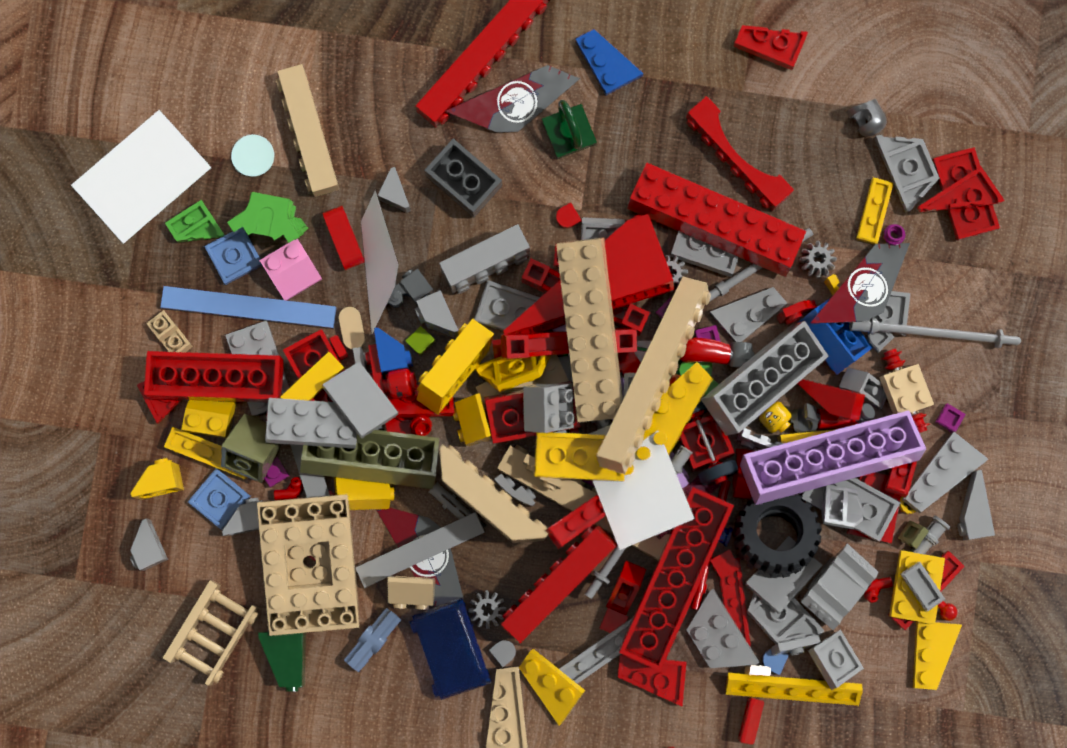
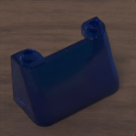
[409,597,492,700]

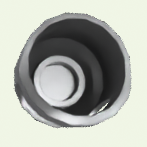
[847,99,887,137]

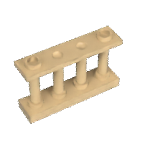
[163,580,259,686]

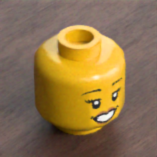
[759,401,792,433]

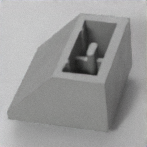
[523,383,574,433]

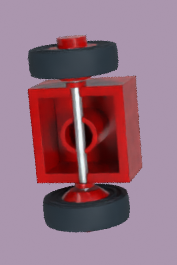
[679,397,739,485]

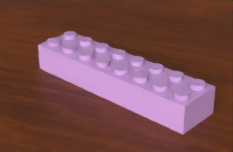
[740,410,926,505]

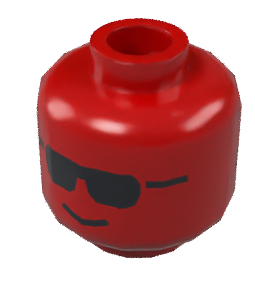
[383,368,417,399]

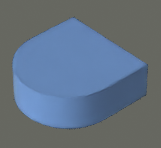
[762,649,789,675]

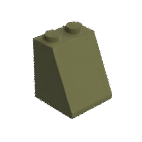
[221,414,282,483]

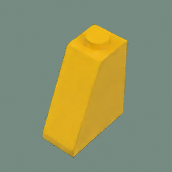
[334,477,394,510]

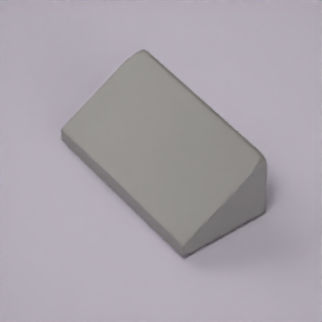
[581,218,625,241]

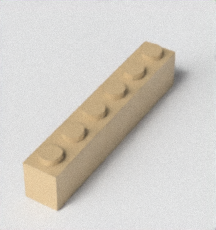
[276,64,340,197]

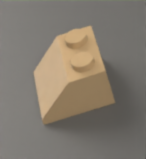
[388,576,435,610]

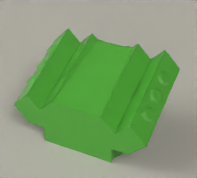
[227,192,308,243]

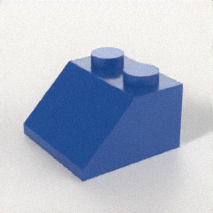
[374,328,413,377]

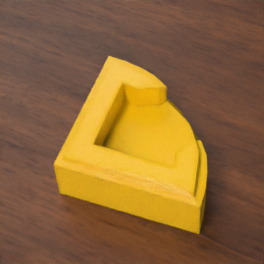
[824,274,840,295]

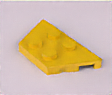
[475,355,551,392]

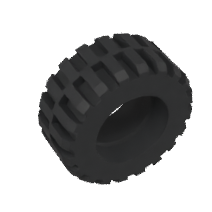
[733,494,822,578]

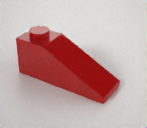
[797,379,865,423]

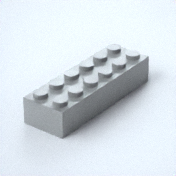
[701,321,829,435]

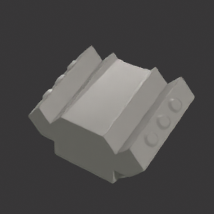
[801,544,879,630]

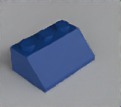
[797,297,873,375]

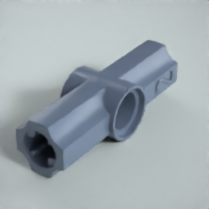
[344,608,401,672]

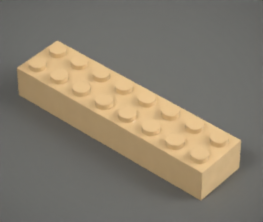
[556,238,623,422]

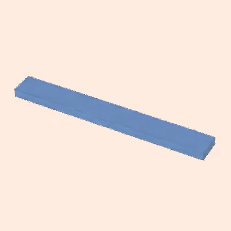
[161,286,336,329]

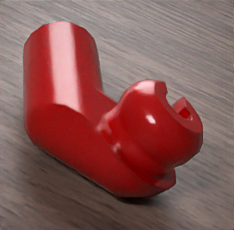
[274,477,303,501]
[864,576,893,603]

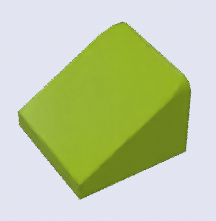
[405,326,436,357]

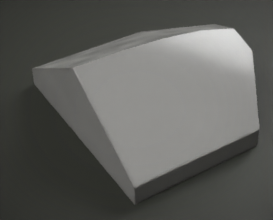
[821,485,863,529]

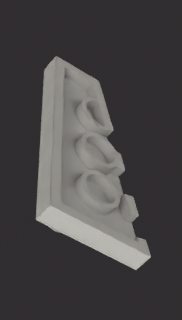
[901,432,988,513]

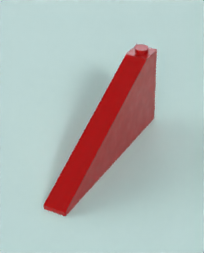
[503,214,674,334]

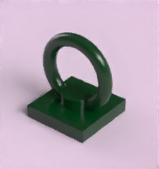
[542,100,597,159]

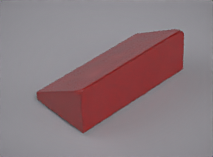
[738,697,764,745]

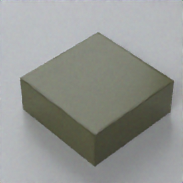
[898,521,929,549]

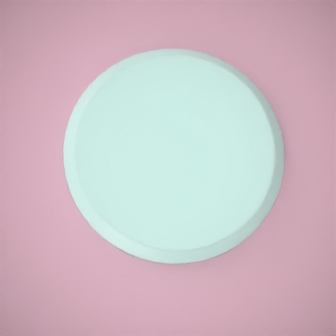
[231,135,274,177]

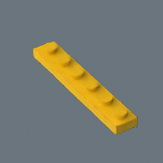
[725,673,863,706]

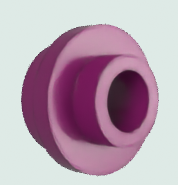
[883,224,905,246]

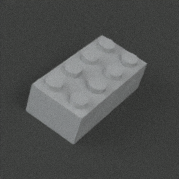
[439,224,530,294]

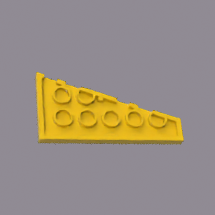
[625,362,713,475]

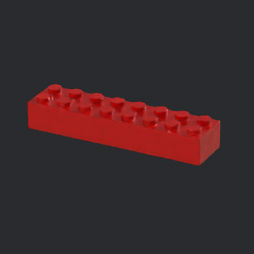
[627,163,806,277]
[619,486,734,671]

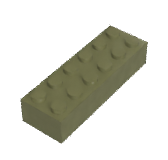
[300,430,439,489]

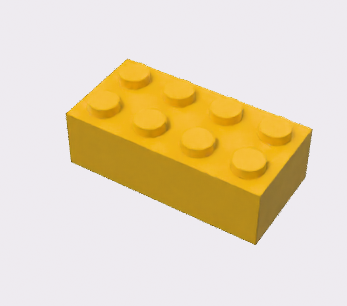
[417,319,494,415]

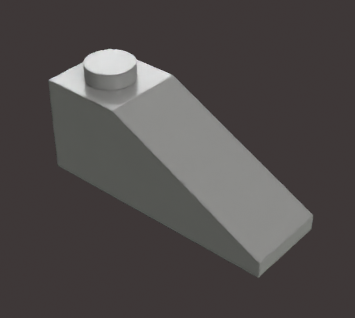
[958,470,995,540]

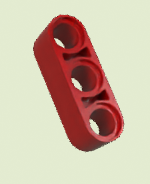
[322,206,365,270]

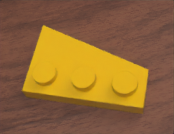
[913,621,962,690]
[519,649,585,726]

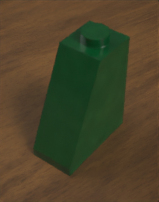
[258,632,306,692]

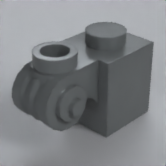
[388,269,434,308]

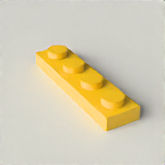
[164,427,247,480]

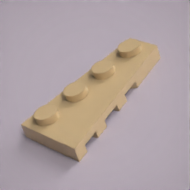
[486,667,528,748]

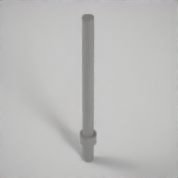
[709,228,813,302]

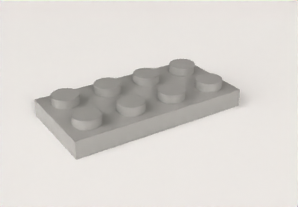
[226,320,290,416]
[265,398,357,449]
[801,478,900,542]

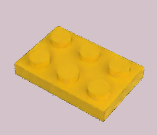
[889,550,945,624]

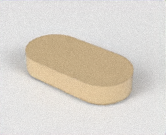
[339,307,365,350]

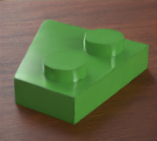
[165,200,225,243]

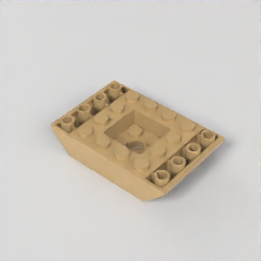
[440,445,548,543]
[257,494,359,636]

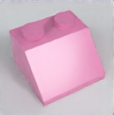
[260,239,322,301]

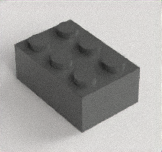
[424,138,502,218]

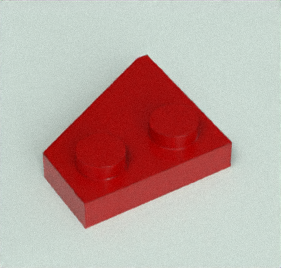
[776,300,818,325]

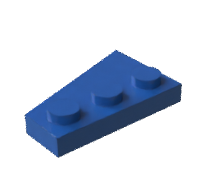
[575,29,643,95]

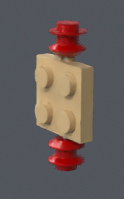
[879,348,934,433]

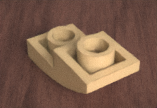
[146,310,193,352]
[523,454,562,491]

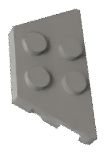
[874,135,939,213]
[687,589,760,668]
[747,593,824,644]

